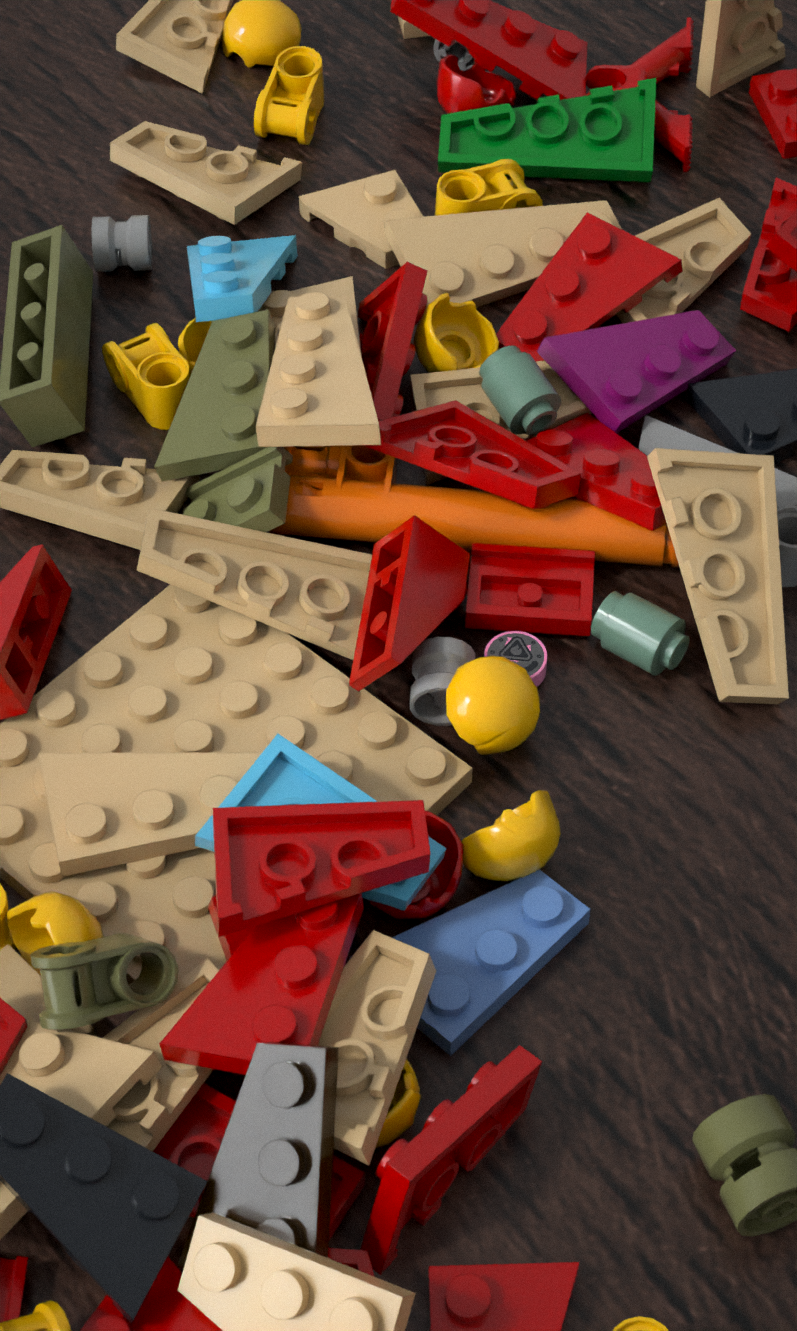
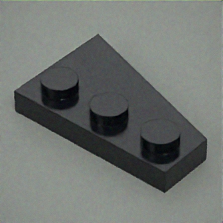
[686,368,797,464]
[0,1073,207,1324]

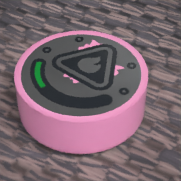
[484,631,547,687]

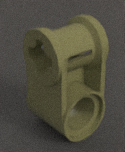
[31,933,178,1030]

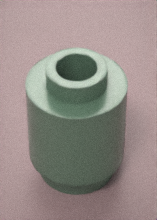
[479,346,561,435]
[591,591,690,676]

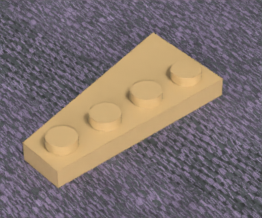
[256,292,381,447]
[137,508,372,660]

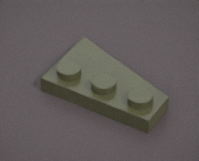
[154,310,275,482]

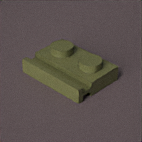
[183,447,293,532]

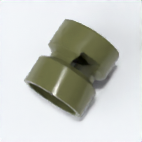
[692,1094,797,1236]

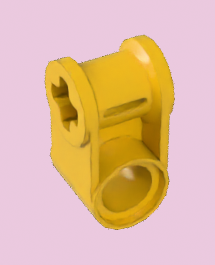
[254,46,325,145]
[435,159,543,216]
[102,323,191,430]

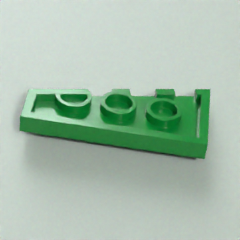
[438,78,656,182]

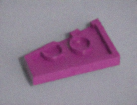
[537,310,736,433]

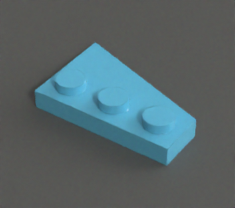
[187,235,298,322]
[195,734,446,911]

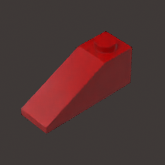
[349,515,470,692]
[0,544,72,720]

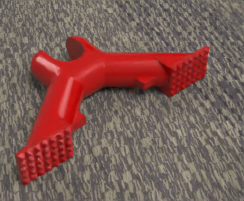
[585,17,694,173]

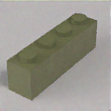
[0,225,93,447]

